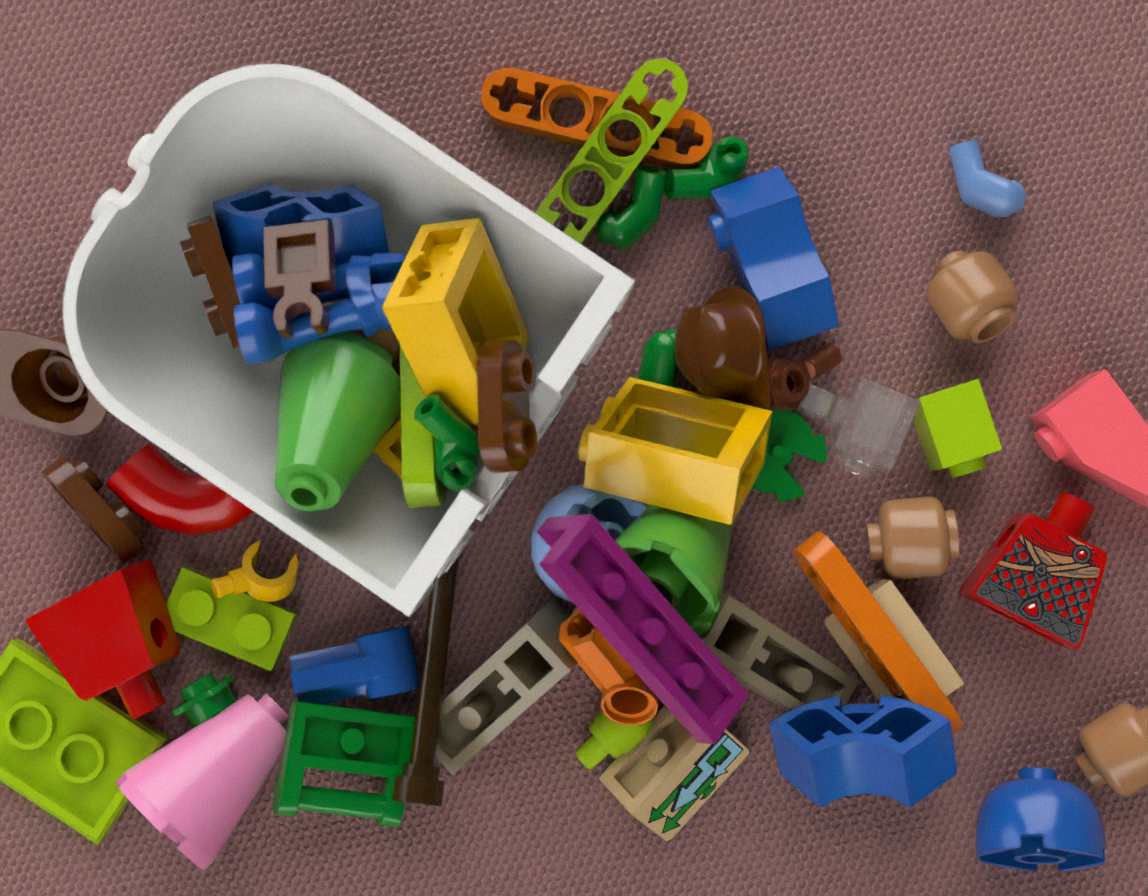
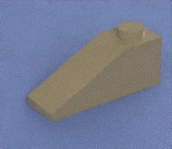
[699,593,859,711]
[435,596,577,775]

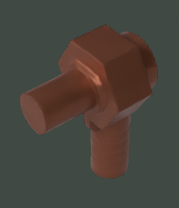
[768,344,842,412]

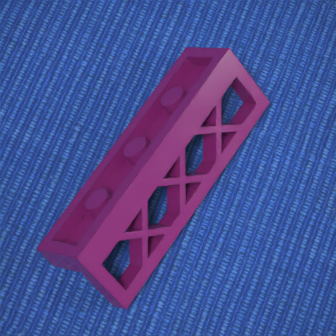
[537,514,749,744]

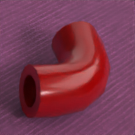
[106,443,255,536]

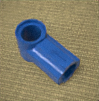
[290,626,420,704]

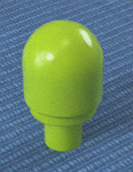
[575,710,653,770]

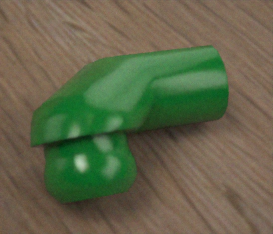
[414,395,478,492]

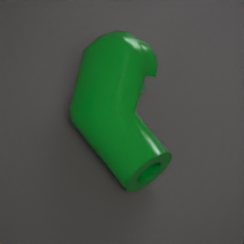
[664,136,749,199]
[597,166,667,250]
[638,329,679,389]

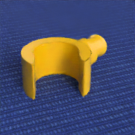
[211,540,299,602]

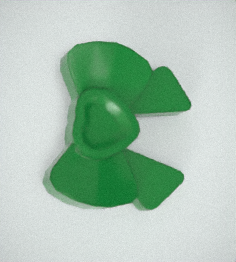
[752,410,827,502]

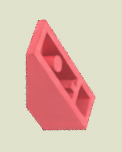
[1029,369,1148,508]

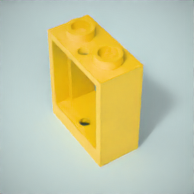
[382,218,530,425]
[578,377,772,525]

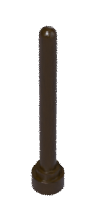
[392,557,459,806]

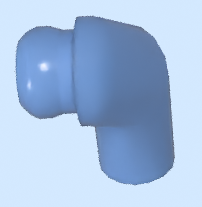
[948,140,1026,217]

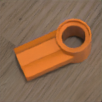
[559,607,658,726]

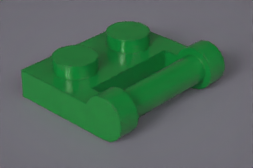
[273,700,415,827]

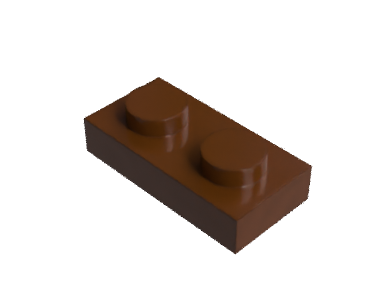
[180,215,241,348]

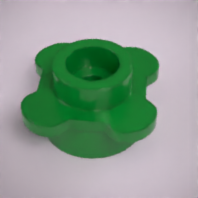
[172,672,236,727]

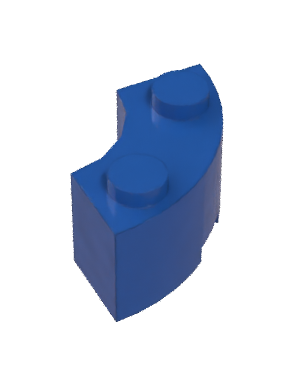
[707,167,839,351]
[212,183,389,272]
[769,696,957,808]

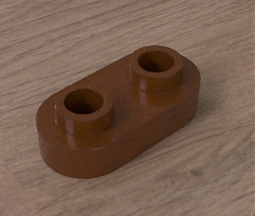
[477,339,537,473]
[41,456,144,564]

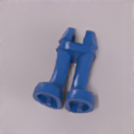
[232,253,407,365]

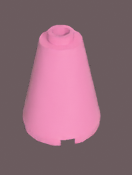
[115,694,289,871]

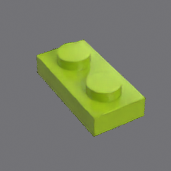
[166,567,299,672]

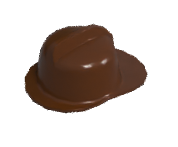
[673,286,771,410]
[0,328,108,436]

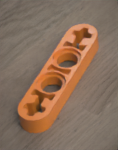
[481,68,713,169]
[792,531,963,735]

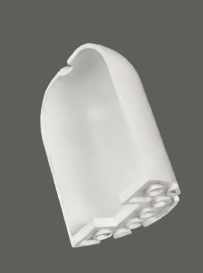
[63,64,635,617]

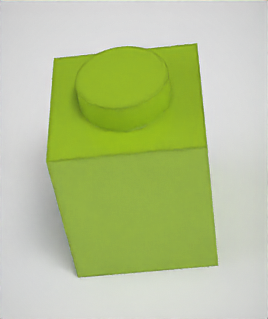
[907,378,1002,478]

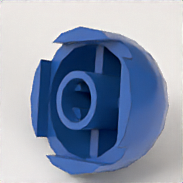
[975,767,1106,871]

